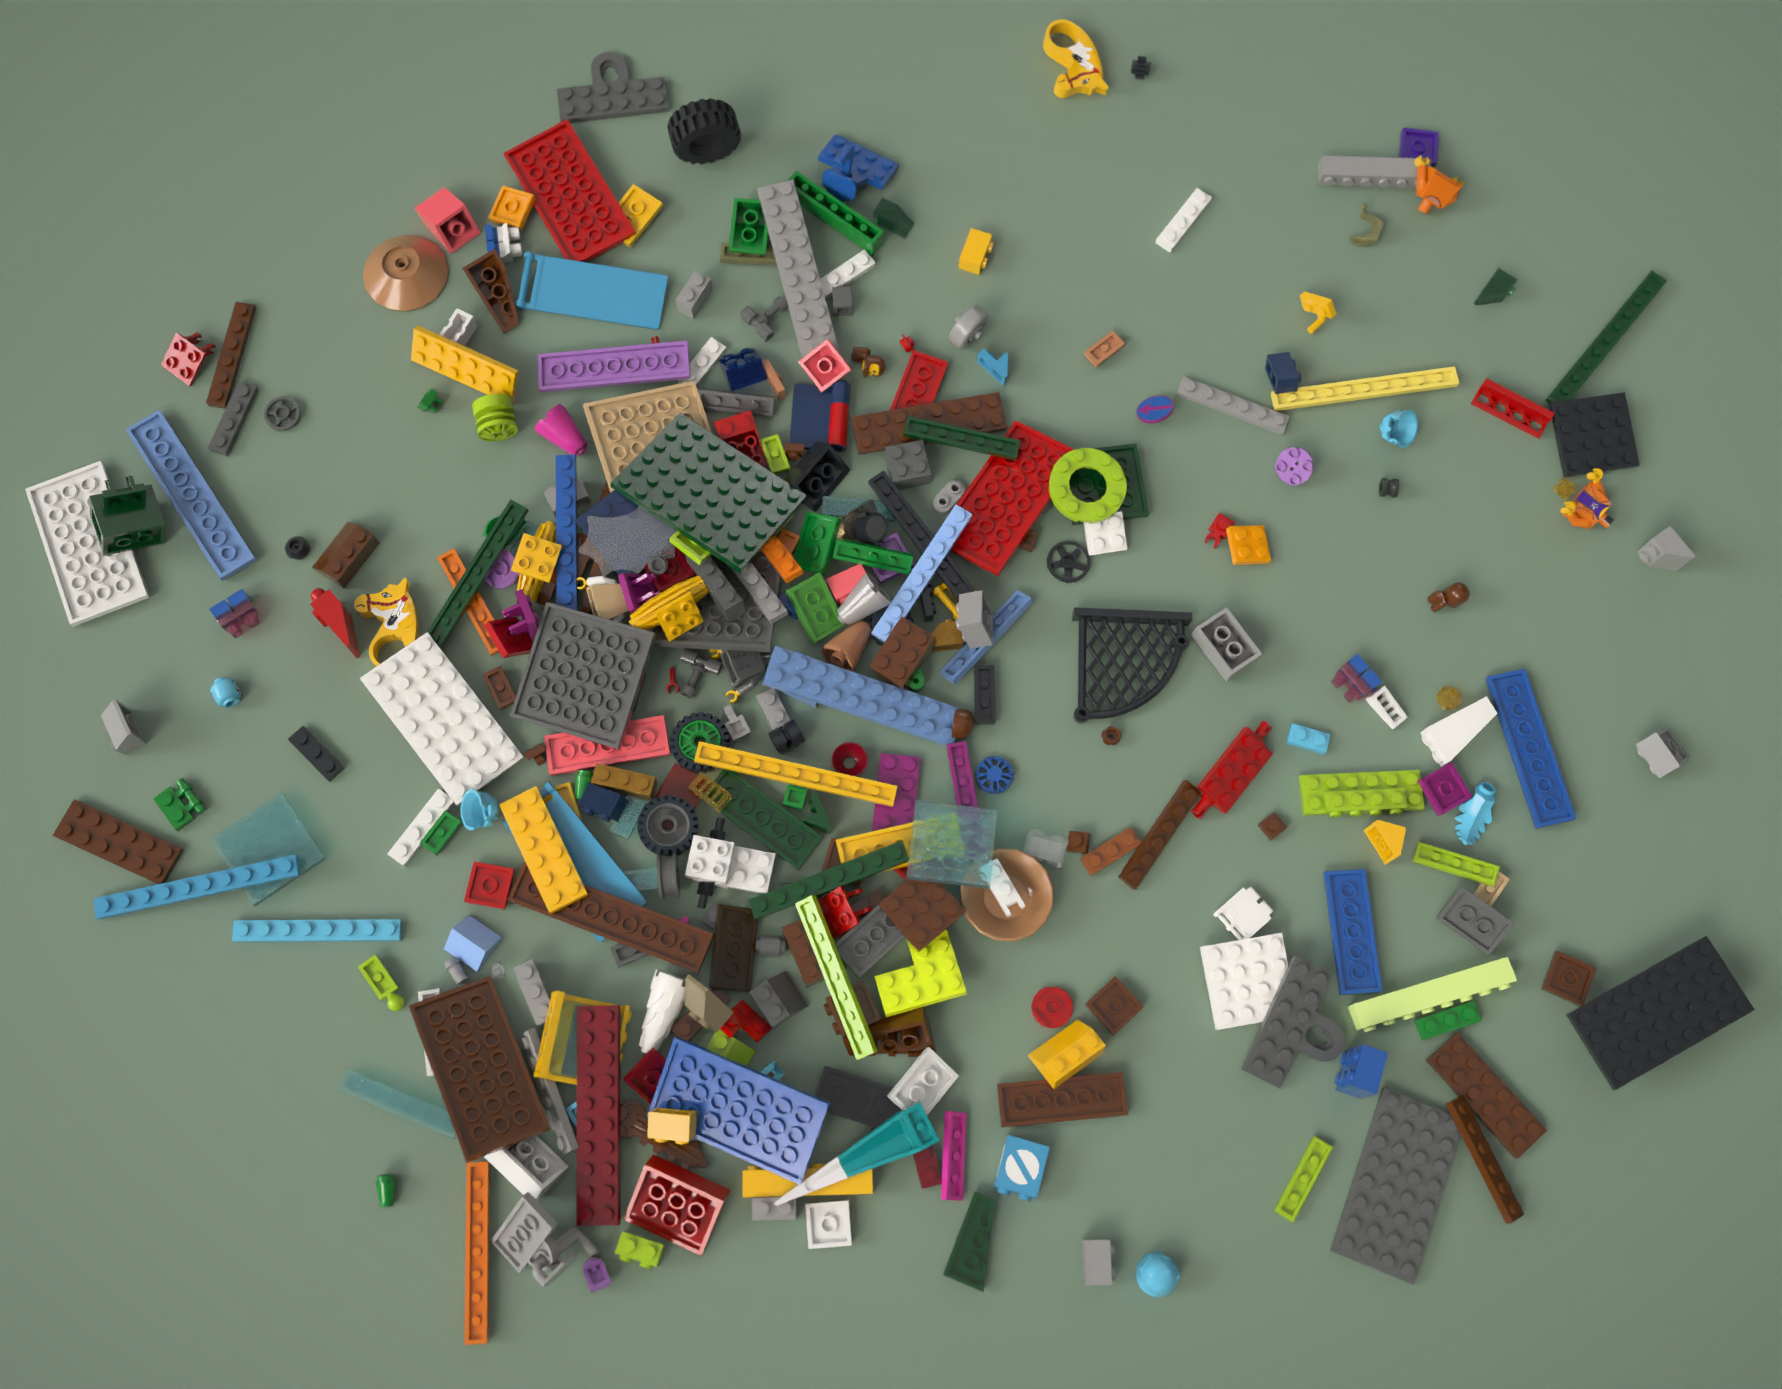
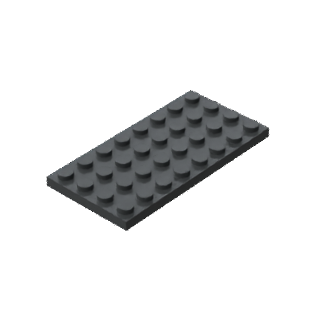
[1330,1088,1460,1285]

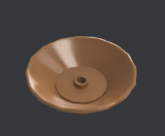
[363,235,449,312]
[960,848,1054,941]

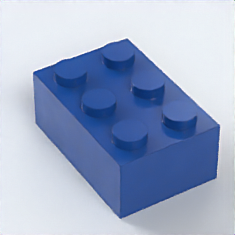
[1335,1044,1388,1099]

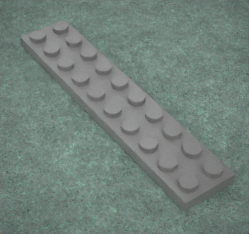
[757,180,840,358]

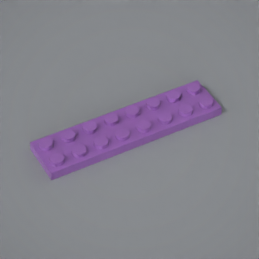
[538,341,691,393]

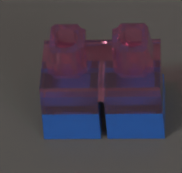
[209,589,260,638]
[1331,654,1382,703]

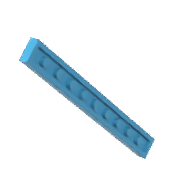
[94,855,301,920]

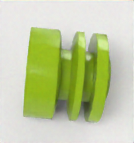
[472,394,518,442]

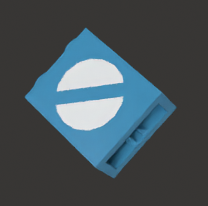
[994,1135,1050,1202]

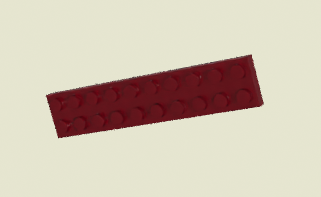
[576,1005,621,1226]

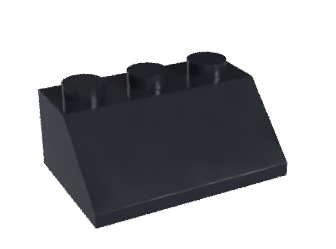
[784,441,850,512]

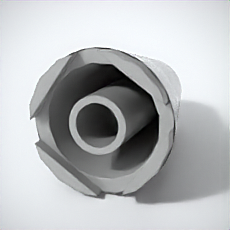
[837,573,892,625]

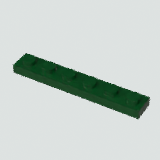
[903,416,1020,461]

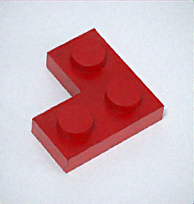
[720,999,772,1043]

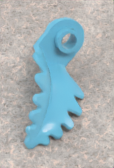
[1455,782,1496,845]

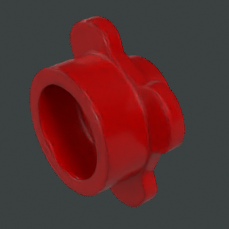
[899,334,916,353]

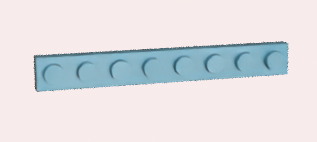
[232,919,402,942]

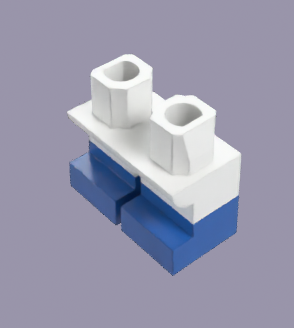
[484,223,523,264]

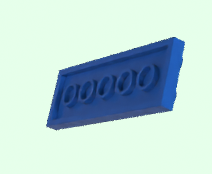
[1323,869,1382,995]

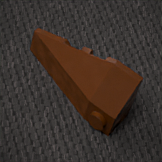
[462,249,520,334]
[843,1007,936,1057]

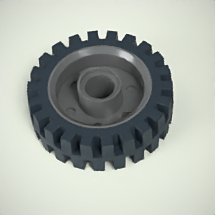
[637,795,698,856]

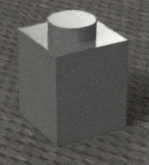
[832,285,852,316]

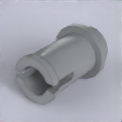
[444,957,469,985]

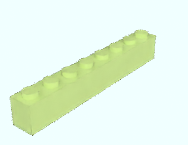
[1348,957,1517,1033]

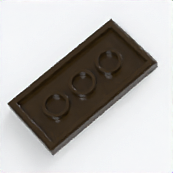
[709,904,758,993]

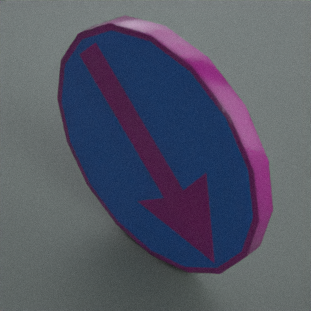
[1136,396,1174,423]

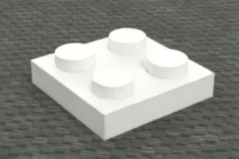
[1083,511,1127,556]
[805,1201,852,1249]

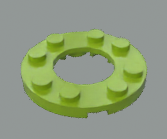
[1049,448,1127,524]

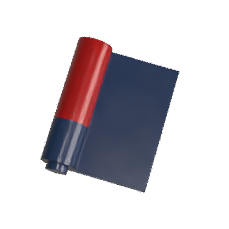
[789,380,851,452]

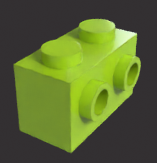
[615,1231,666,1270]

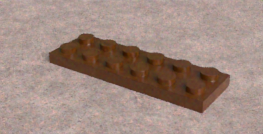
[52,799,184,884]
[1426,1032,1547,1159]
[997,1072,1128,1128]

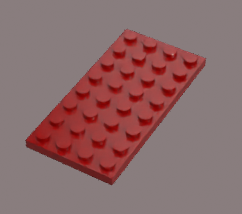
[503,119,636,262]
[934,420,1075,577]

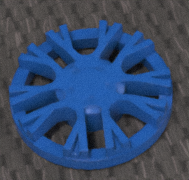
[976,756,1013,794]

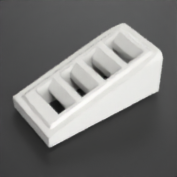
[1365,686,1408,729]

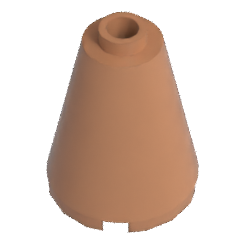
[821,621,872,672]

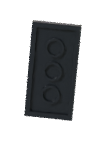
[815,1066,900,1128]

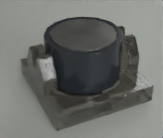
[841,499,888,546]

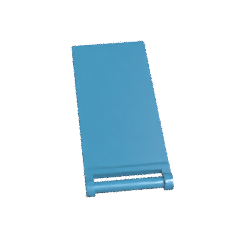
[515,252,668,330]
[502,781,647,942]

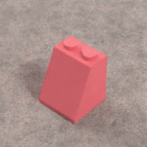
[415,187,481,254]

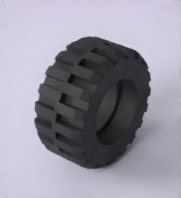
[667,98,741,164]

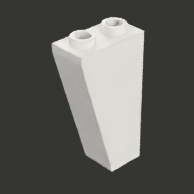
[1421,696,1497,767]

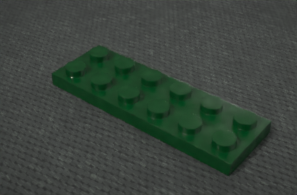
[701,769,823,870]

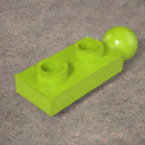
[358,955,405,1011]

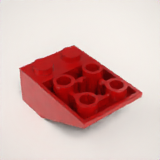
[712,410,768,467]

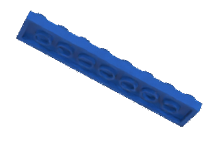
[1485,669,1576,829]

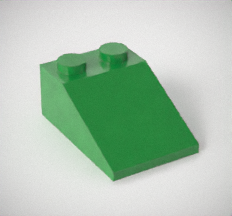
[729,198,769,255]

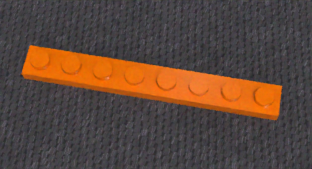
[465,1161,490,1345]

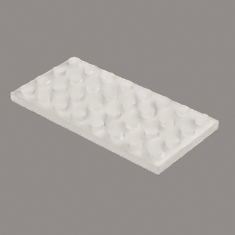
[25,461,150,627]
[360,632,524,806]

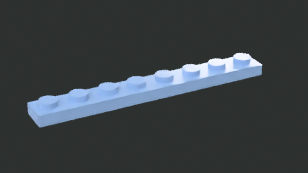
[871,505,972,642]

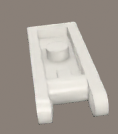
[979,859,1026,917]

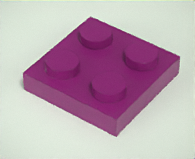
[1417,762,1472,816]

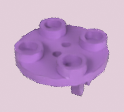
[1275,447,1314,486]

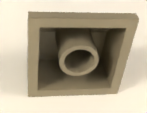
[685,974,734,1032]

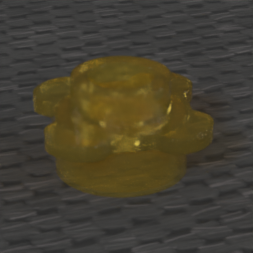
[1553,479,1575,500]

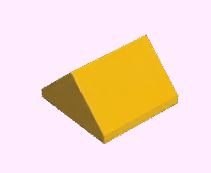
[1364,820,1406,865]

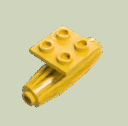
[511,521,562,603]
[628,575,709,642]

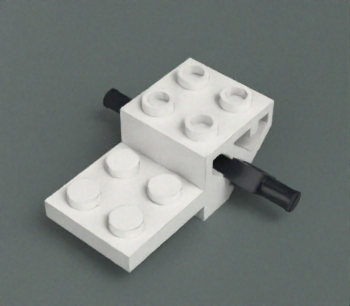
[685,817,776,909]

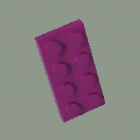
[872,753,920,831]

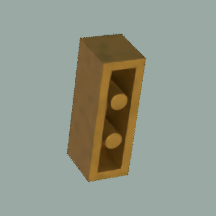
[591,763,658,801]

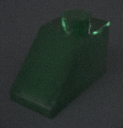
[873,198,914,239]
[1474,268,1518,305]

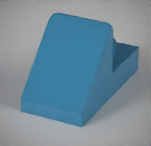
[977,348,1008,386]

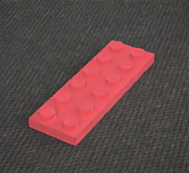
[544,715,670,776]

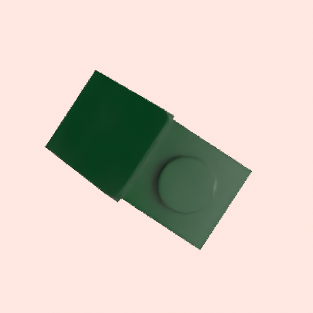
[802,792,833,834]

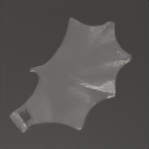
[578,506,677,576]

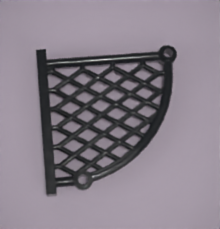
[1072,607,1192,724]

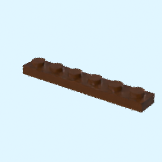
[206,302,256,409]
[1118,780,1201,890]
[1446,1095,1524,1224]

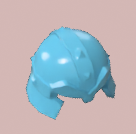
[1379,410,1418,448]
[460,789,501,830]
[1136,1252,1180,1297]

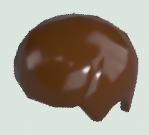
[952,708,975,739]

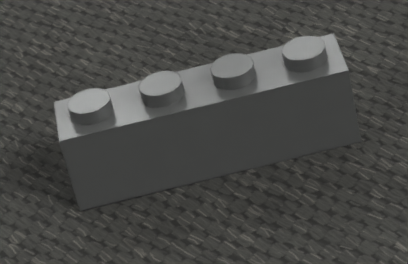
[685,555,746,623]

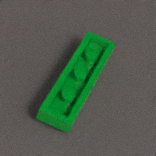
[833,537,914,575]

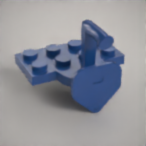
[818,134,899,202]

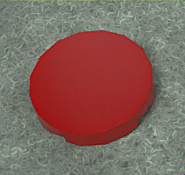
[1031,987,1073,1029]

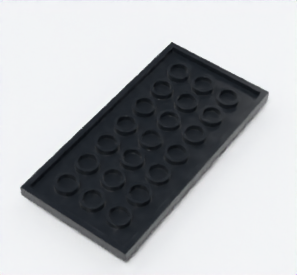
[1566,936,1755,1090]

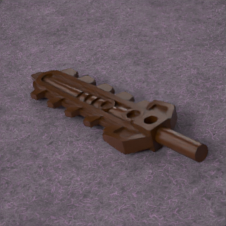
[621,1100,708,1170]

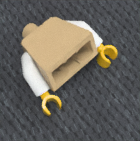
[576,576,628,623]

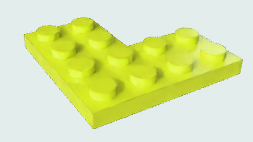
[874,929,967,1017]

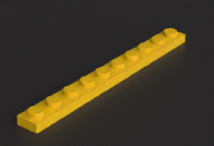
[694,741,897,807]

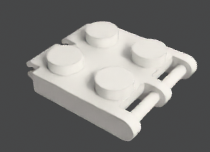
[1213,887,1273,940]

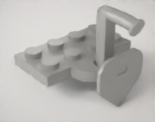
[490,1192,601,1287]

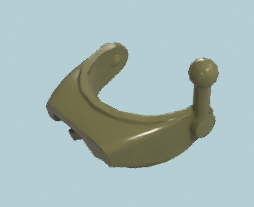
[1350,203,1385,247]

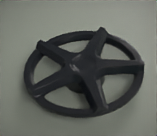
[1047,541,1090,583]

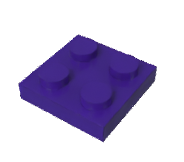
[1399,128,1439,167]

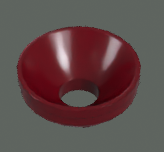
[831,742,868,777]

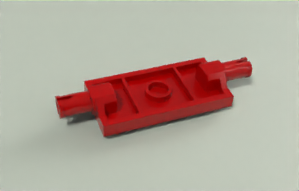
[1191,721,1273,819]

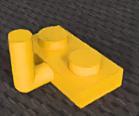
[1300,291,1336,334]

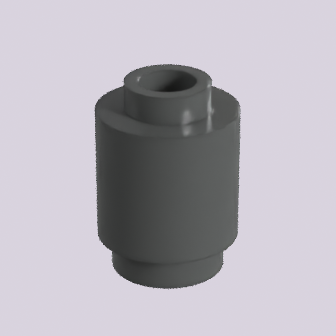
[756,935,786,957]

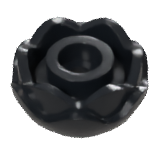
[285,536,310,560]

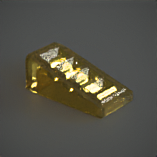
[688,772,732,813]

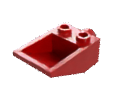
[310,588,360,659]

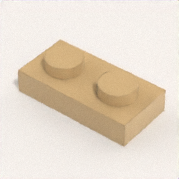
[1473,872,1510,906]

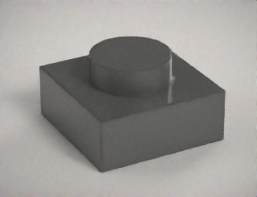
[701,904,717,930]

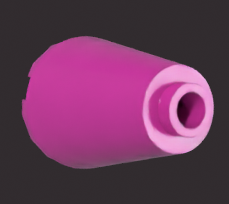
[534,404,588,457]

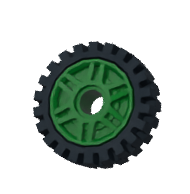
[670,712,730,773]

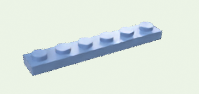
[939,590,1033,685]

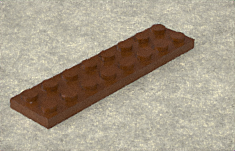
[851,392,1007,455]

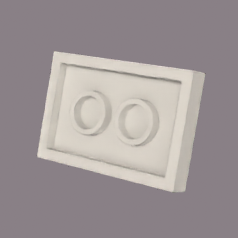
[887,1047,959,1115]

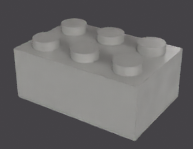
[1191,607,1262,682]

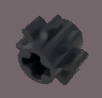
[1131,56,1151,80]

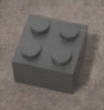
[885,440,931,490]

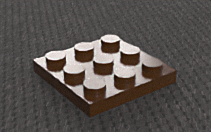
[878,865,966,953]

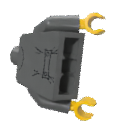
[709,649,771,704]

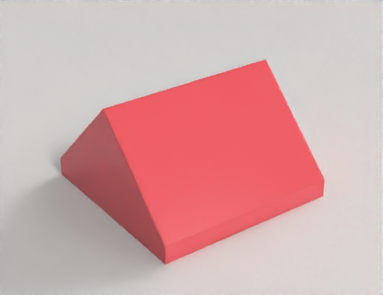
[798,339,851,392]

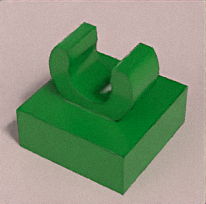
[417,388,443,413]

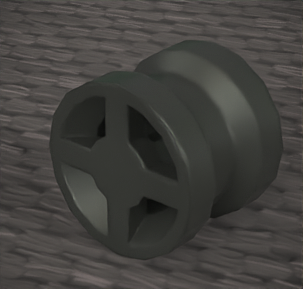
[1379,478,1399,498]

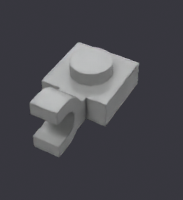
[723,705,751,742]

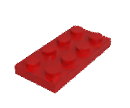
[890,350,949,410]

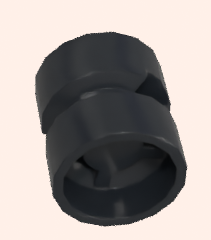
[768,719,805,755]

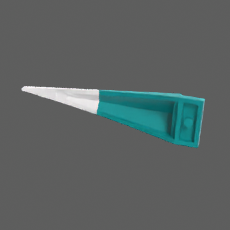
[774,1101,939,1205]

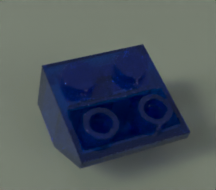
[718,348,767,391]

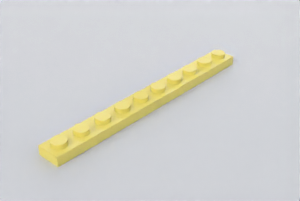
[1271,367,1459,411]

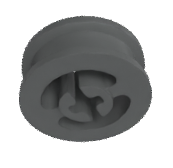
[657,852,680,899]

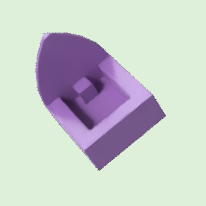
[583,1257,612,1294]

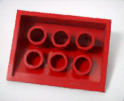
[624,1154,730,1256]

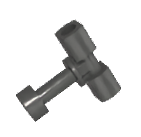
[740,296,788,342]
[679,648,722,699]

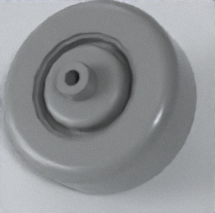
[949,305,989,350]

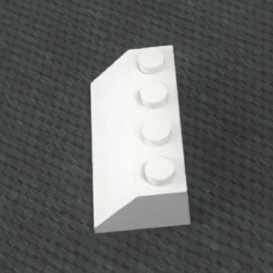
[484,1135,569,1200]

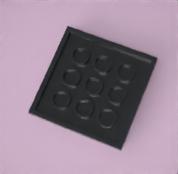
[1549,392,1640,478]

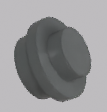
[648,554,668,574]

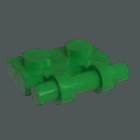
[153,778,206,831]

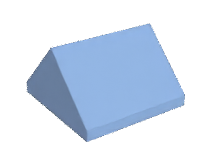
[444,915,503,972]

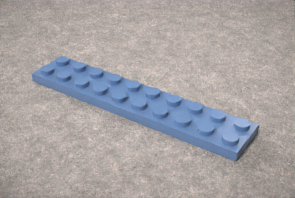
[125,410,257,581]
[762,646,959,746]

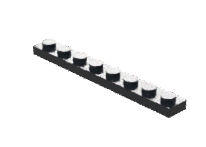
[868,470,975,602]

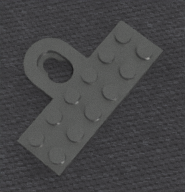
[557,52,669,123]
[1241,955,1345,1088]

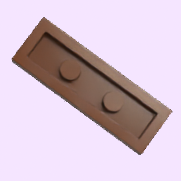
[1080,827,1141,877]

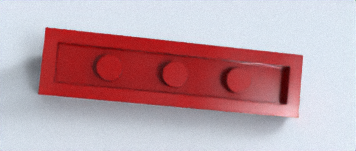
[1471,378,1555,439]

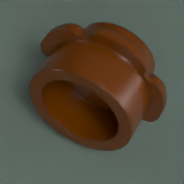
[1101,726,1121,746]

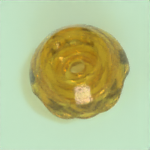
[1436,686,1462,710]

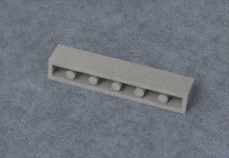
[1317,156,1431,188]

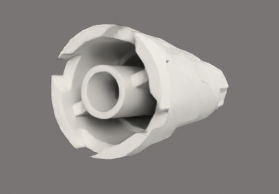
[639,969,686,1053]

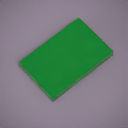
[793,512,842,575]

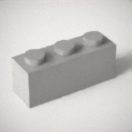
[513,959,551,1028]

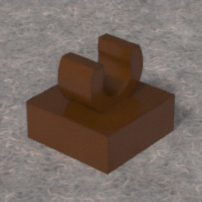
[524,742,546,766]

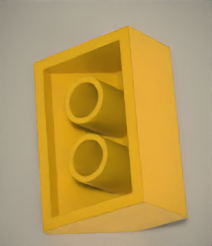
[1028,1020,1106,1089]

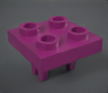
[618,573,661,612]
[502,589,539,643]

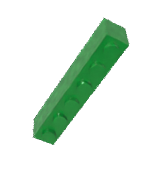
[787,171,884,256]

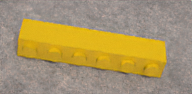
[743,1164,873,1198]

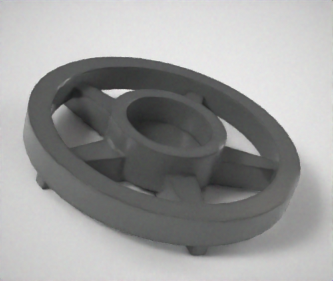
[264,396,301,431]

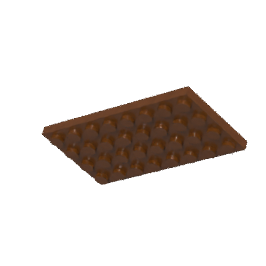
[409,976,550,1163]

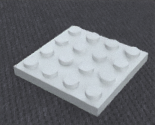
[1200,933,1288,1030]

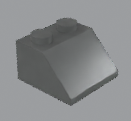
[749,971,808,1029]

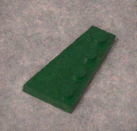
[943,1192,995,1292]

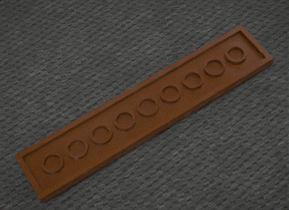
[508,862,714,974]

